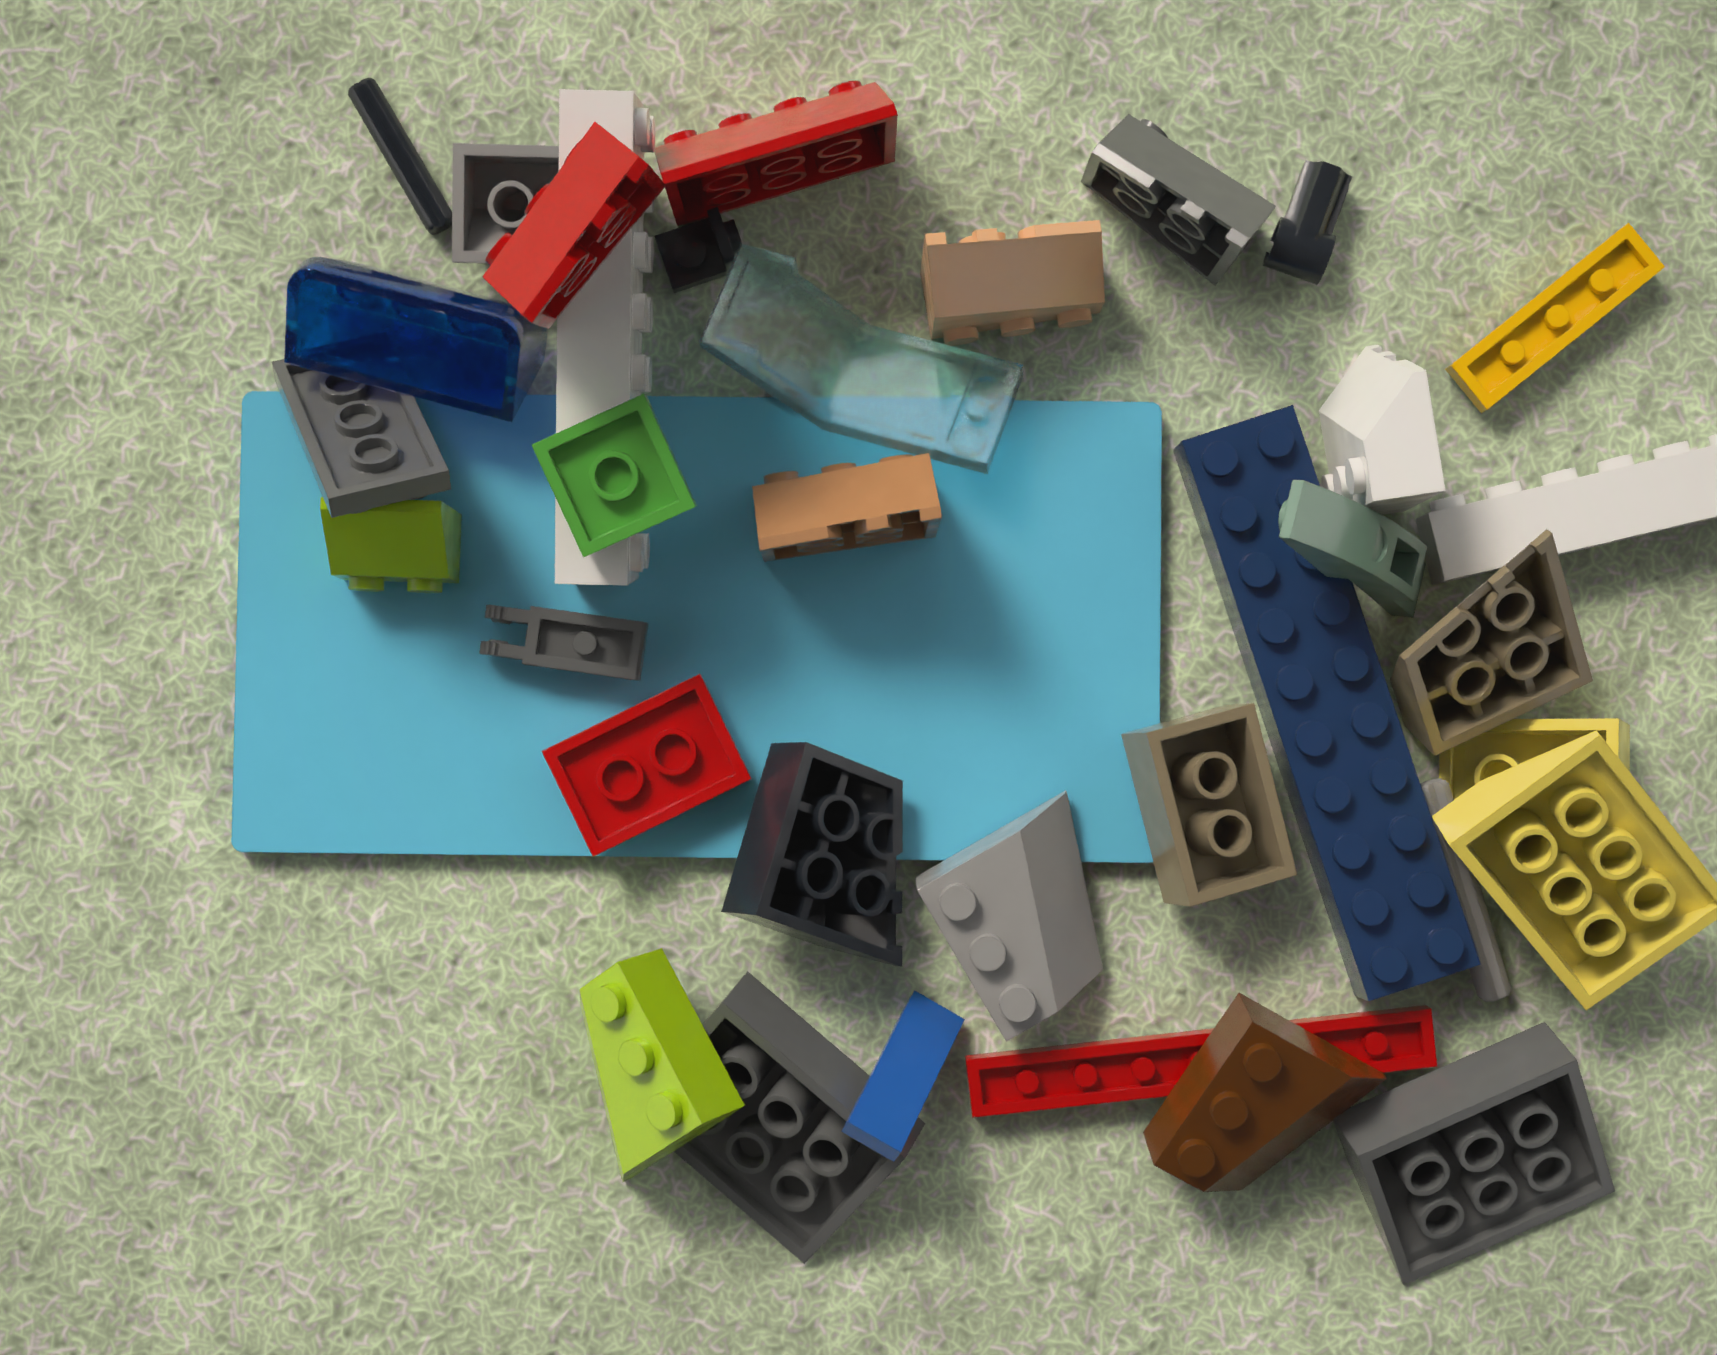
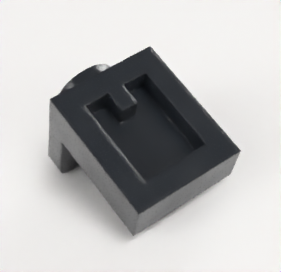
[654,207,745,293]

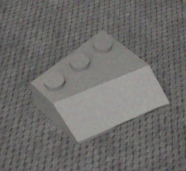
[915,790,1103,1042]

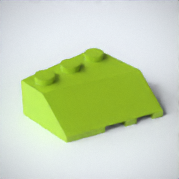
[579,948,745,1183]

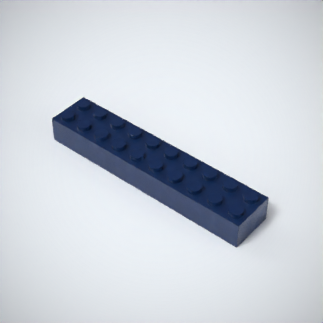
[1173,405,1481,1001]

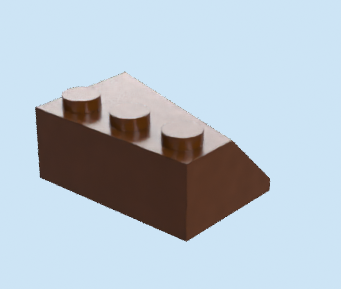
[1143,993,1387,1192]

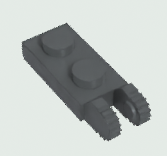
[479,605,649,681]

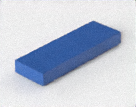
[841,990,965,1162]

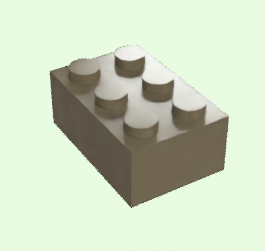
[1121,703,1297,907]

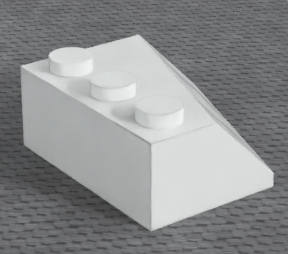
[1319,345,1446,515]

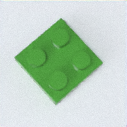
[531,393,697,558]

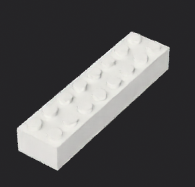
[555,89,655,586]

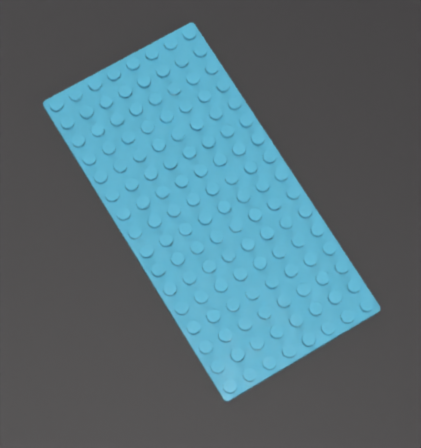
[231,391,1162,863]

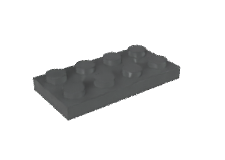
[272,337,451,518]

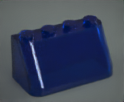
[284,257,547,422]

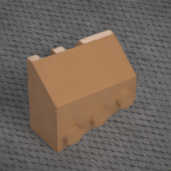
[752,453,942,562]

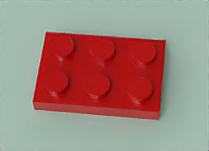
[542,674,752,857]

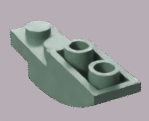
[1279,480,1427,618]

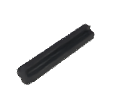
[348,78,452,235]

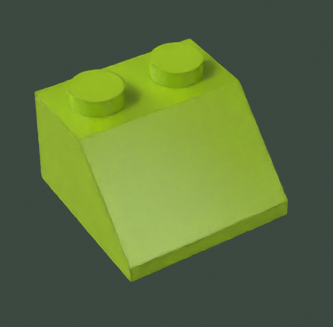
[320,497,462,593]

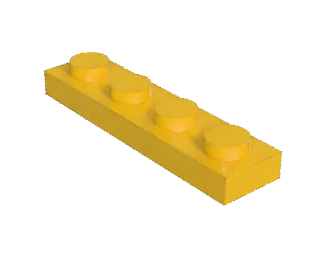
[1445,223,1665,413]

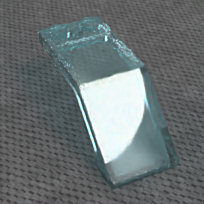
[699,243,1023,474]

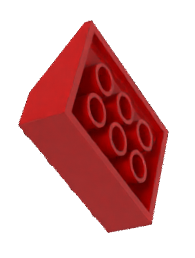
[654,80,898,227]

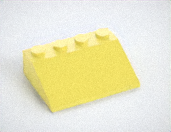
[1432,730,1717,1011]

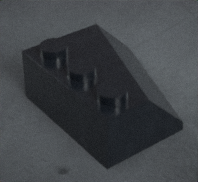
[721,742,903,967]

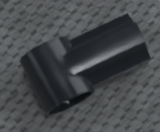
[1263,160,1352,285]

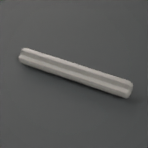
[1421,778,1511,1002]

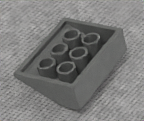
[674,971,926,1264]
[1333,1022,1615,1285]

